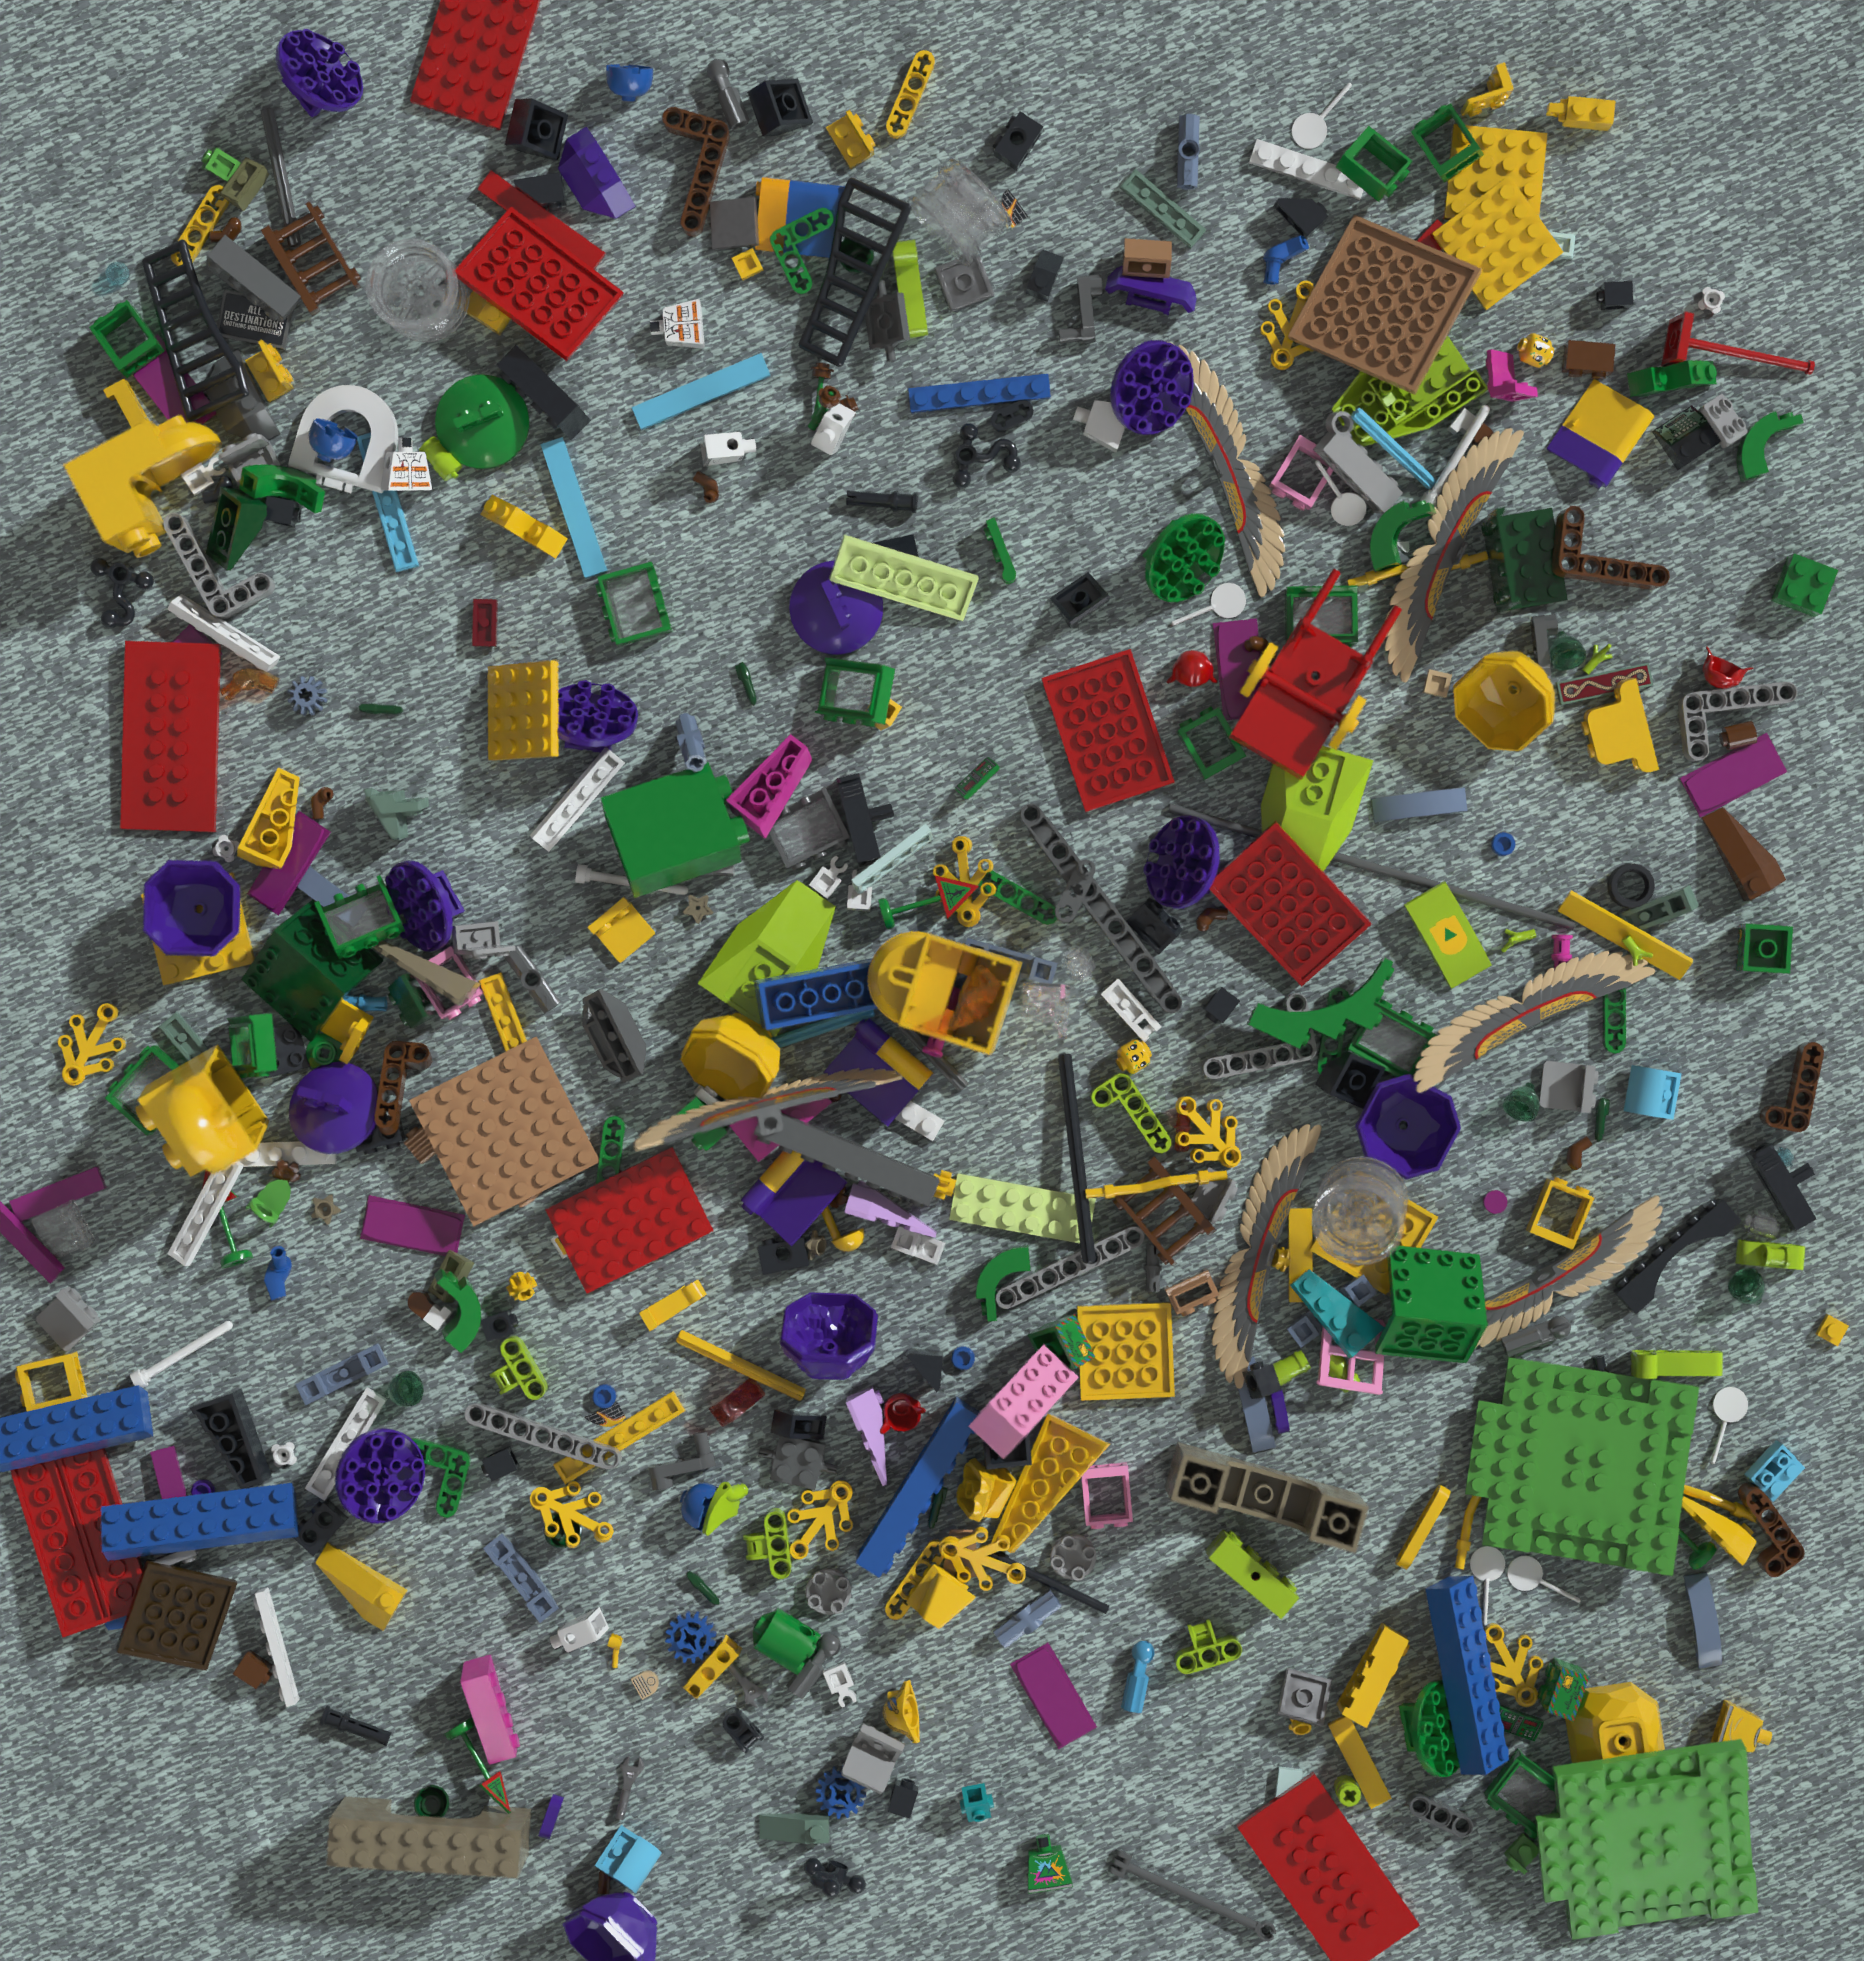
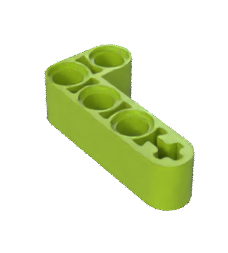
[893,239,928,338]
[1091,1073,1171,1153]
[1631,1350,1723,1379]

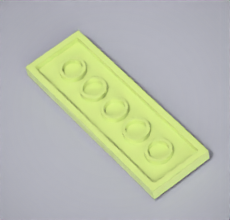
[829,535,979,621]
[949,1173,1096,1243]

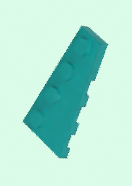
[1290,1269,1385,1358]

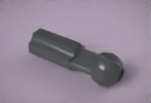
[707,59,750,130]
[1501,1316,1571,1357]
[786,1633,841,1699]

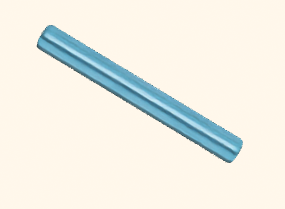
[1351,408,1436,489]
[772,1009,875,1048]

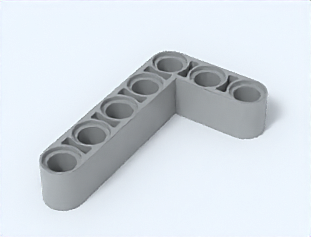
[163,513,275,619]
[1678,682,1798,762]
[1202,993,1317,1079]

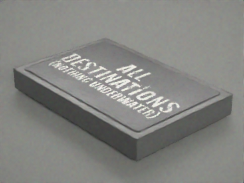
[217,289,294,351]

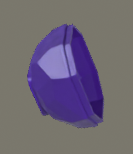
[143,860,240,956]
[1355,1074,1461,1180]
[563,1892,658,1961]

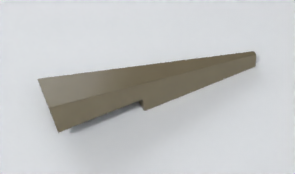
[372,941,480,1006]

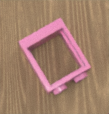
[1269,435,1333,511]
[414,946,484,1020]
[1081,1462,1133,1529]

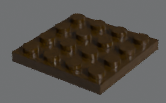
[115,1561,237,1671]

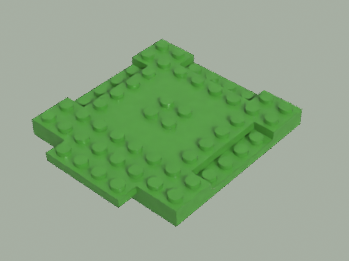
[1465,1357,1699,1576]
[1535,1739,1758,1940]

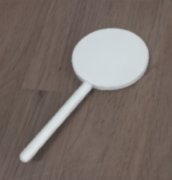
[1292,83,1352,149]
[1315,460,1366,526]
[1171,583,1246,626]
[1711,1387,1748,1464]
[1470,1546,1505,1626]
[1507,1556,1581,1603]

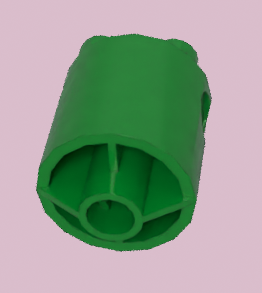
[752,1607,821,1675]

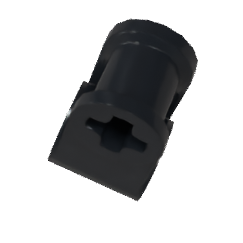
[723,1707,764,1754]

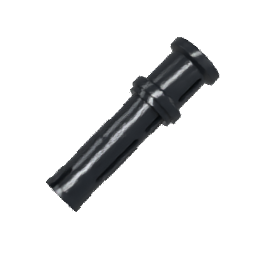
[846,490,918,513]
[319,1705,392,1746]

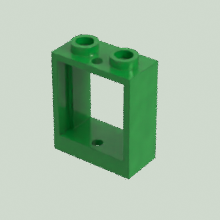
[1411,103,1484,183]
[1335,126,1412,202]
[89,300,165,378]
[1176,706,1246,780]

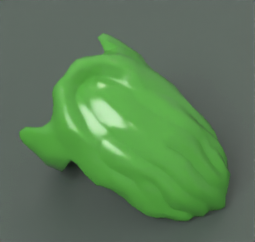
[245,1179,291,1228]

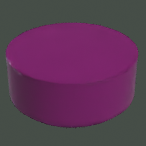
[1483,1190,1508,1214]

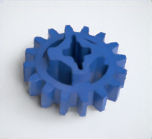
[665,1611,717,1663]
[815,1766,866,1819]

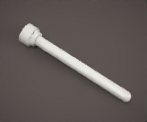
[1420,405,1490,508]
[575,864,688,895]
[130,1321,233,1388]

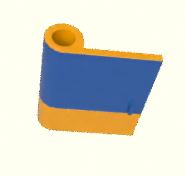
[755,177,845,258]

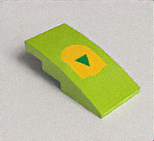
[1404,881,1492,989]

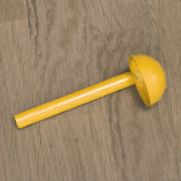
[821,1206,864,1252]

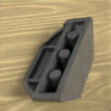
[205,350,281,440]
[582,989,647,1083]

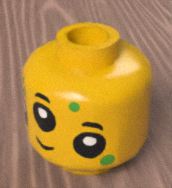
[1517,333,1554,368]
[1116,1039,1152,1074]

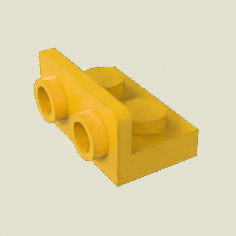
[826,110,876,169]

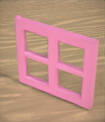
[1316,1319,1386,1395]

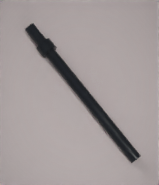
[982,1546,1109,1614]

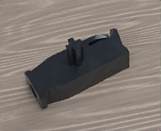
[836,773,895,867]
[1745,1142,1817,1232]

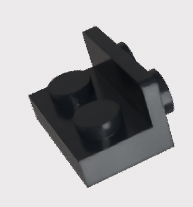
[1126,897,1183,955]

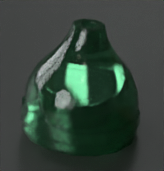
[1550,631,1586,671]
[1503,1082,1540,1122]
[1728,1268,1765,1305]
[385,1371,424,1407]

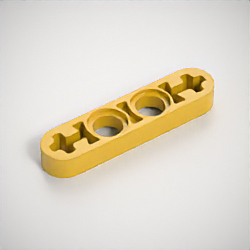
[886,50,935,139]
[171,185,230,266]
[1395,1485,1451,1570]
[885,1539,944,1620]

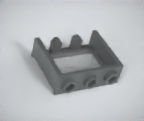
[769,787,850,871]

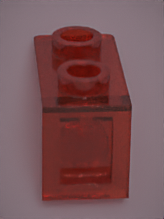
[709,1378,765,1427]

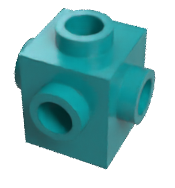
[959,1783,994,1822]

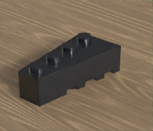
[496,345,591,440]
[189,1388,272,1489]

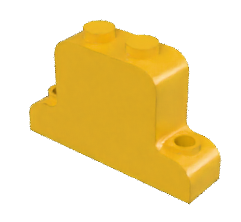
[1581,678,1659,773]

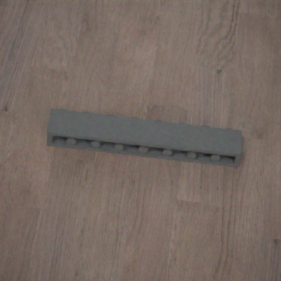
[754,1112,940,1208]

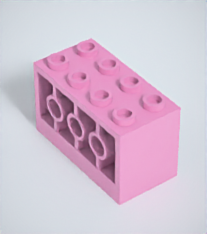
[969,1345,1078,1459]

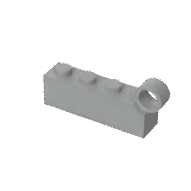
[1313,412,1403,514]

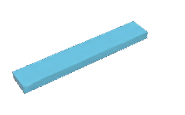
[632,353,771,430]
[357,433,419,572]
[540,437,608,579]

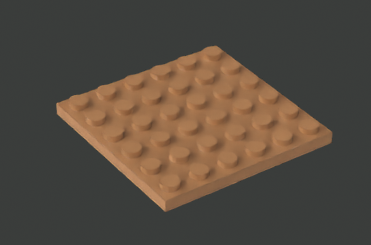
[1288,215,1481,395]
[409,1036,599,1227]

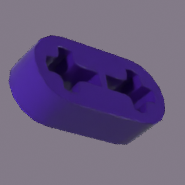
[1270,1388,1290,1434]
[538,1794,564,1840]

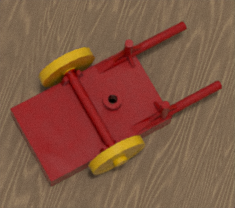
[1229,569,1402,780]

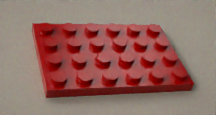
[410,0,541,130]
[453,207,624,361]
[1041,649,1175,812]
[1209,821,1372,987]
[545,1147,714,1294]

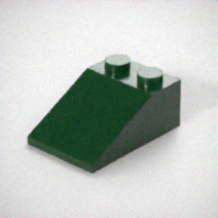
[205,487,267,571]
[387,974,438,1029]

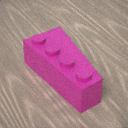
[726,734,812,839]
[729,1098,832,1162]
[460,1654,520,1765]

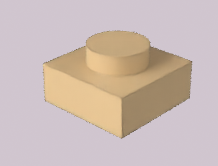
[1423,669,1452,698]

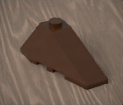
[1701,807,1786,901]

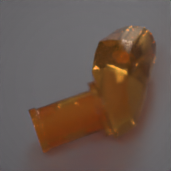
[220,669,280,701]

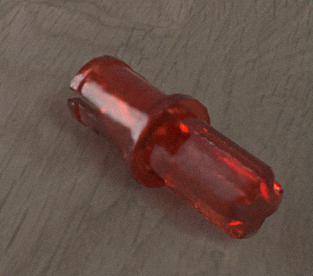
[1174,1105,1192,1152]

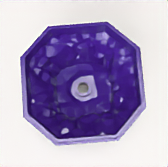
[780,1292,878,1380]

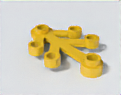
[1260,281,1314,370]
[933,836,996,927]
[58,1003,126,1086]
[1175,1096,1241,1168]
[787,1480,853,1559]
[530,1481,614,1548]
[939,1527,1026,1591]
[1484,1623,1543,1707]

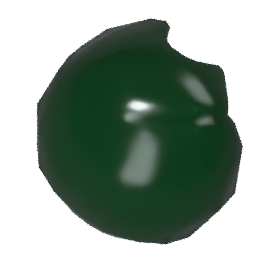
[840,238,874,273]
[543,1514,582,1549]
[414,1785,450,1818]

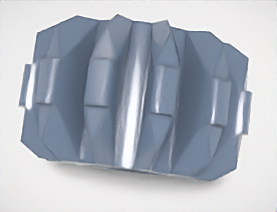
[287,676,328,716]

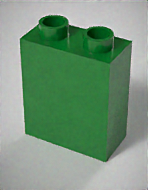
[600,762,750,898]

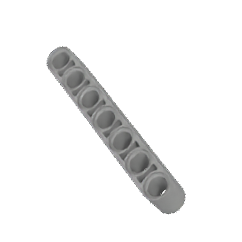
[995,1225,1144,1309]
[464,1403,622,1469]

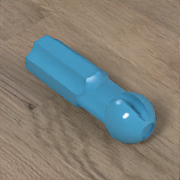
[1121,1641,1155,1713]

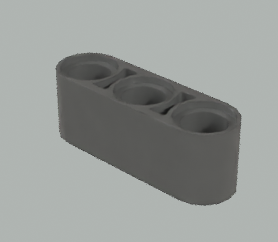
[1406,1791,1473,1837]

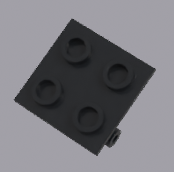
[264,1024,310,1078]

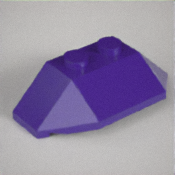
[558,127,636,219]

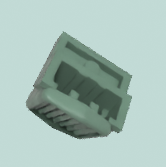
[364,788,429,841]

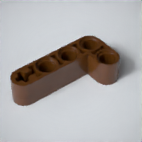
[374,1041,432,1135]
[1760,1042,1824,1132]
[1738,1482,1805,1577]

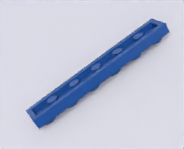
[908,374,1051,413]

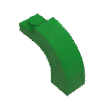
[1736,411,1804,482]
[239,464,325,513]
[1370,500,1436,571]
[976,1245,1030,1322]
[434,1268,481,1353]

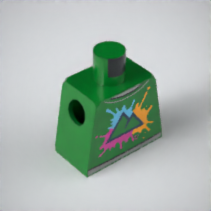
[1028,1834,1073,1894]

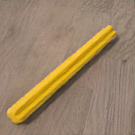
[676,1330,806,1401]

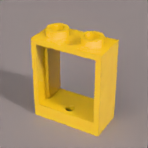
[1526,1177,1594,1250]
[15,1351,88,1411]

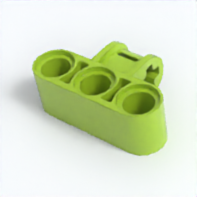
[1735,1240,1806,1270]
[489,1336,548,1400]
[743,1508,792,1579]
[1174,1619,1242,1674]

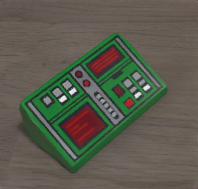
[955,757,1000,801]
[1499,1705,1544,1741]

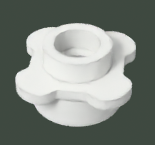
[1698,287,1725,314]
[213,835,240,862]
[271,1442,297,1467]

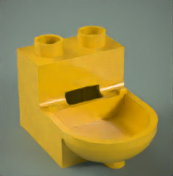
[63,415,222,558]
[868,931,1023,1055]
[136,1044,270,1177]

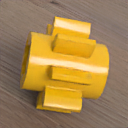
[933,1170,956,1200]
[506,1272,537,1301]

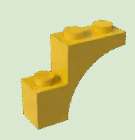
[480,495,568,559]

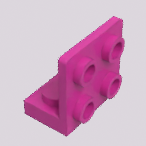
[1486,349,1538,402]

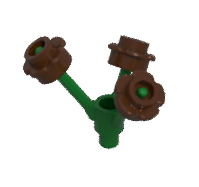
[808,362,859,431]

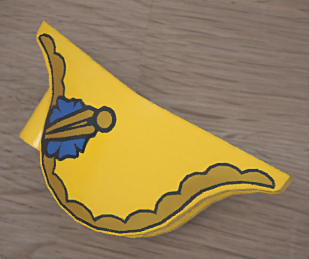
[883,1680,920,1743]

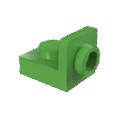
[201,147,241,182]
[1504,1833,1539,1875]

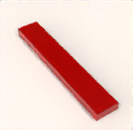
[478,170,606,270]

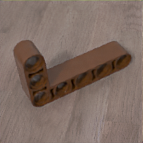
[662,107,730,237]
[1551,506,1670,590]

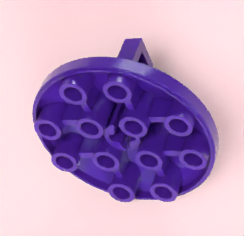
[275,29,363,117]
[1110,340,1194,435]
[789,560,883,655]
[557,680,638,753]
[1143,815,1220,909]
[385,860,465,952]
[289,1062,379,1154]
[335,1428,425,1524]

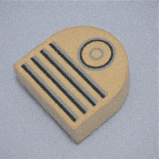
[631,1670,659,1700]

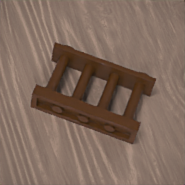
[261,201,361,315]
[1112,1157,1217,1266]

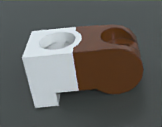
[1447,408,1493,448]
[407,1290,454,1330]

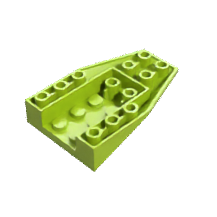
[1331,335,1488,447]
[1260,746,1374,872]
[698,880,836,1037]

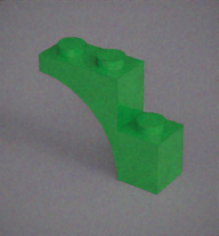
[1627,360,1717,397]

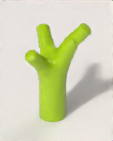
[1582,644,1613,675]
[1501,929,1536,953]
[1622,935,1653,966]

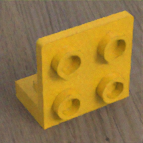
[1460,62,1514,117]
[245,340,294,403]
[588,897,655,963]
[321,1000,374,1064]

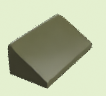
[220,157,269,211]
[428,1250,474,1303]

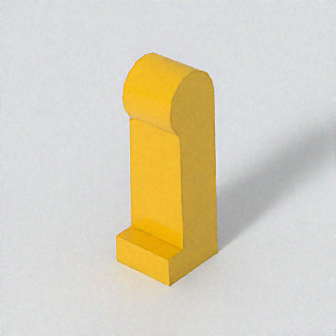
[103,379,148,428]
[639,1279,707,1331]
[683,1635,742,1699]

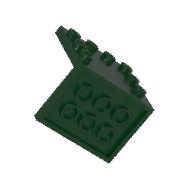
[1481,507,1568,613]
[241,899,384,1042]

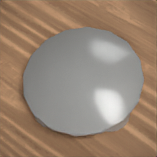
[1050,1534,1097,1581]
[805,1569,851,1615]

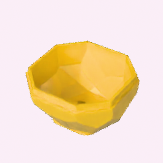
[1453,651,1555,751]
[680,1013,780,1100]
[1565,1682,1665,1763]

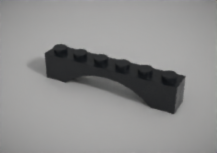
[1613,1198,1742,1314]

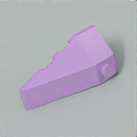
[844,1180,937,1238]
[846,1386,887,1486]

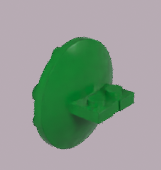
[435,374,530,469]
[1142,513,1225,603]
[1399,1680,1460,1777]

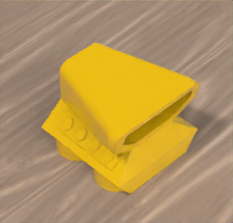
[956,1458,1016,1522]
[906,1564,976,1629]

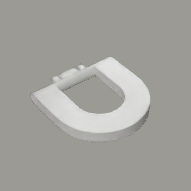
[288,385,398,493]

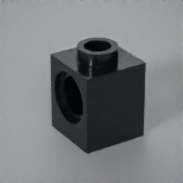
[1596,281,1634,310]
[265,496,301,527]
[1203,987,1240,1024]
[481,1309,519,1342]
[1242,1361,1282,1399]
[481,1446,520,1482]
[887,1778,918,1819]

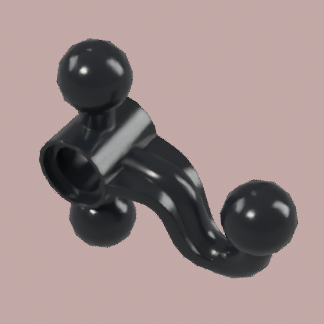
[953,423,1021,488]
[90,558,154,629]
[804,1858,866,1898]

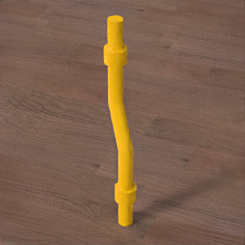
[1347,551,1488,586]
[1085,1170,1227,1199]
[1683,1485,1756,1523]
[1455,1495,1482,1570]

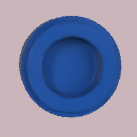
[1491,832,1515,856]
[951,1346,975,1370]
[592,1384,616,1408]

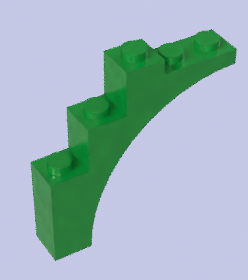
[1247,958,1394,1049]

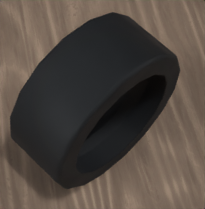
[1607,863,1655,908]

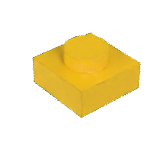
[732,248,763,281]
[1815,1314,1849,1346]

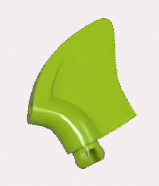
[702,1482,748,1536]

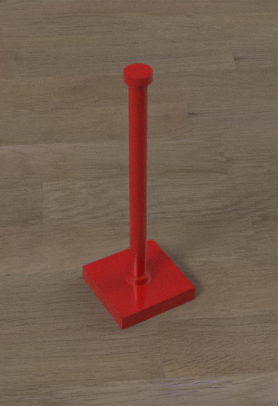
[1661,312,1815,375]

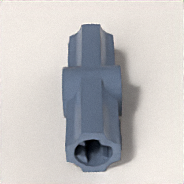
[1177,114,1200,190]
[675,713,707,772]
[993,1589,1062,1648]

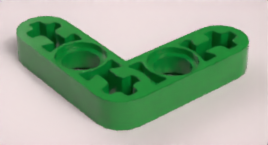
[770,208,833,294]
[411,1438,471,1518]

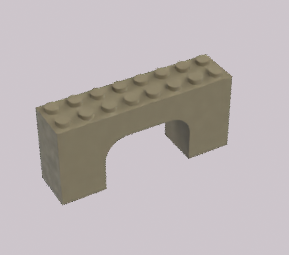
[1165,1442,1369,1553]
[326,1796,532,1878]

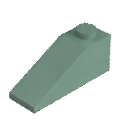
[1619,885,1699,930]
[759,1813,830,1844]

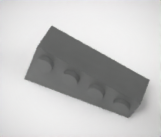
[206,235,301,323]

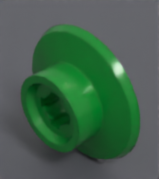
[306,1033,343,1069]

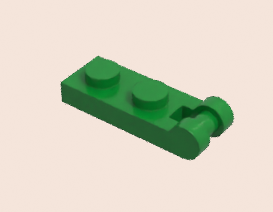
[983,517,1016,584]

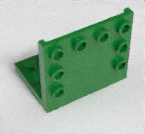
[1375,1245,1488,1364]

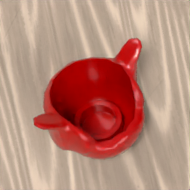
[1703,646,1754,689]
[1166,650,1218,687]
[880,1393,926,1434]

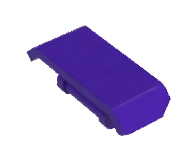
[1105,266,1197,315]

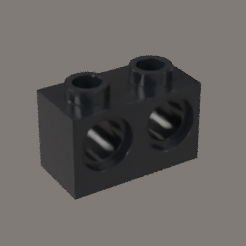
[355,1115,406,1155]
[293,1499,349,1557]

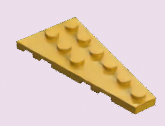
[991,1414,1110,1553]

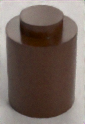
[1719,721,1757,750]

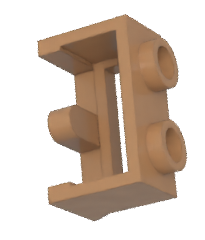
[1164,1268,1219,1316]

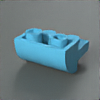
[1624,1065,1681,1120]
[1744,1440,1805,1502]
[595,1825,662,1894]

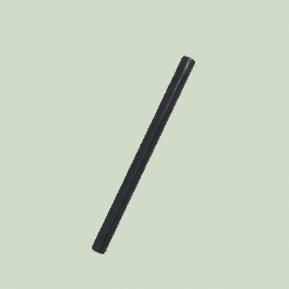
[1058,1053,1096,1264]

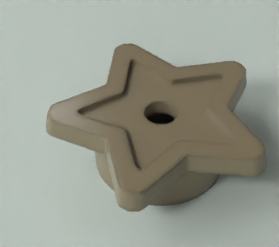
[683,895,713,924]
[311,1194,341,1225]
[805,1230,826,1260]

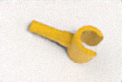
[607,1633,623,1668]

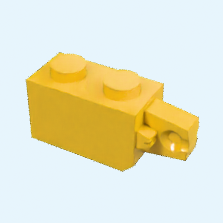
[1546,96,1616,131]

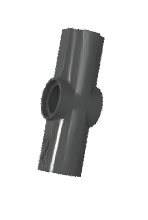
[504,945,561,1014]

